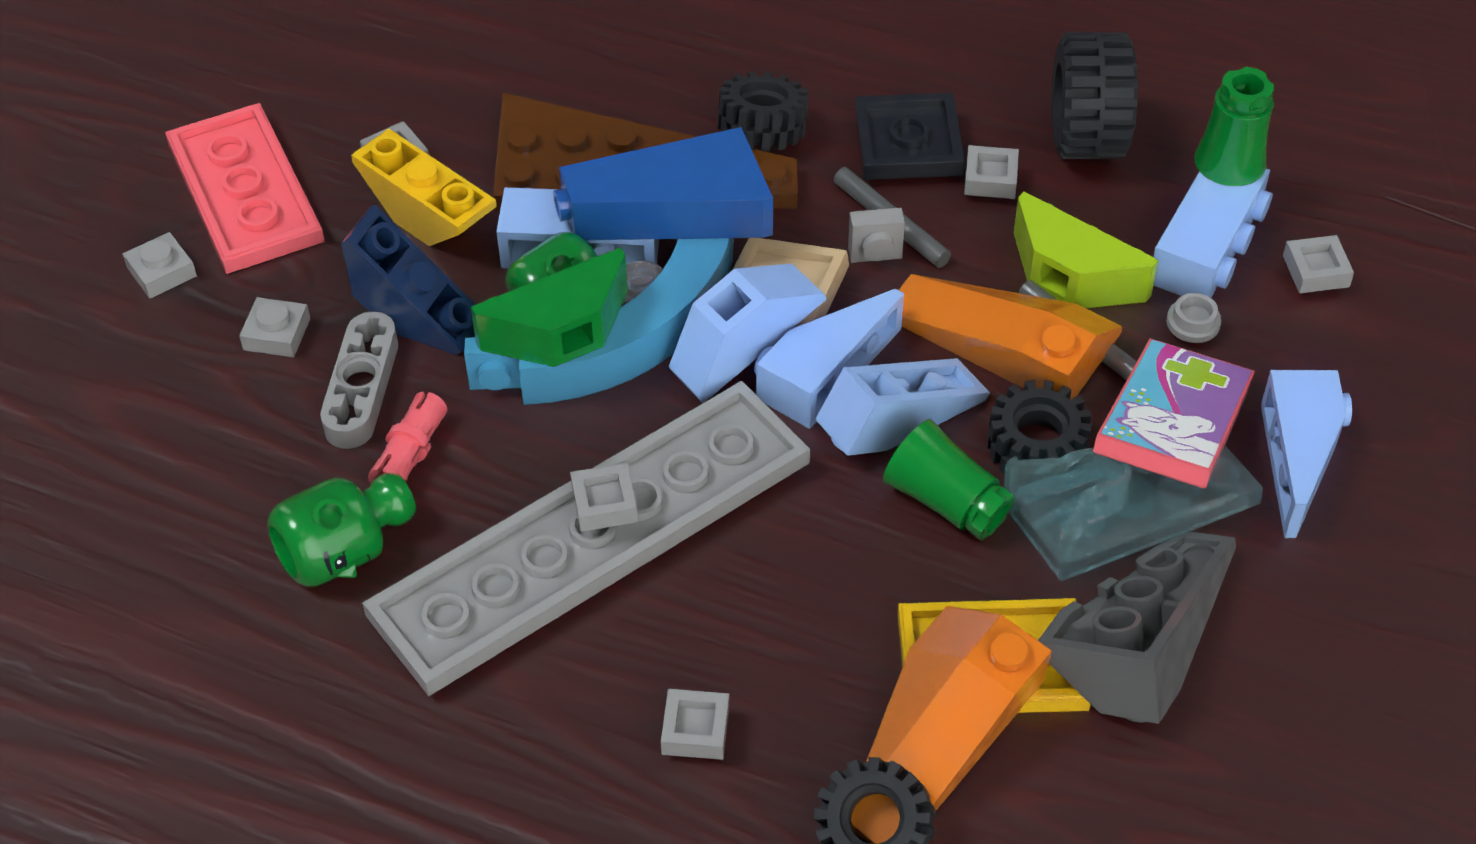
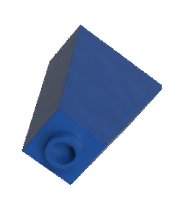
[553,127,773,240]

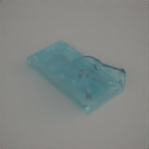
[1004,445,1263,581]

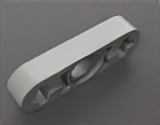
[320,312,398,449]

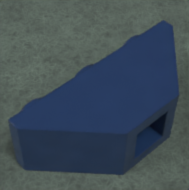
[341,204,476,355]

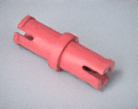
[368,392,447,483]

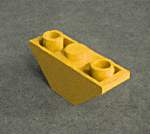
[351,128,497,246]

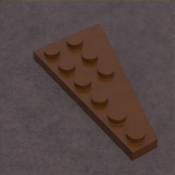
[493,93,798,211]

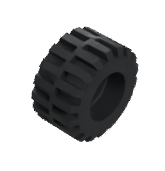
[1051,32,1138,159]

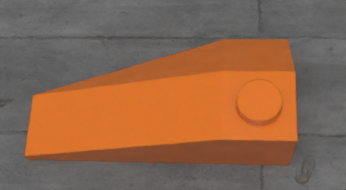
[899,274,1122,400]
[851,606,1052,844]

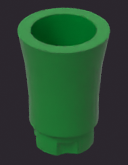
[1194,67,1274,186]
[883,419,1015,541]

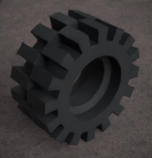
[717,71,809,151]
[987,380,1092,486]
[814,757,936,844]

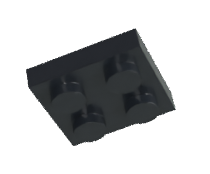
[855,93,965,180]

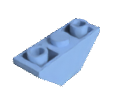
[669,263,827,404]

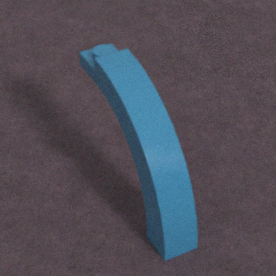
[464,238,734,405]

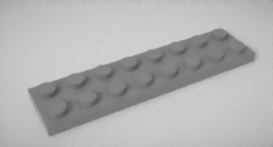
[362,381,810,696]

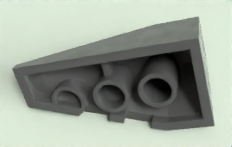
[1038,530,1236,724]

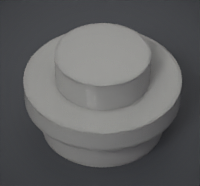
[1166,293,1221,343]

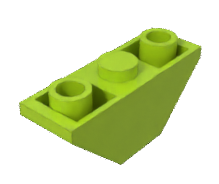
[1014,192,1159,308]

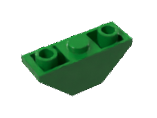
[471,247,628,367]

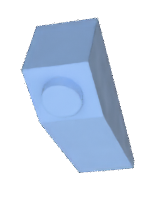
[754,289,904,429]
[816,358,990,456]
[1261,370,1352,538]

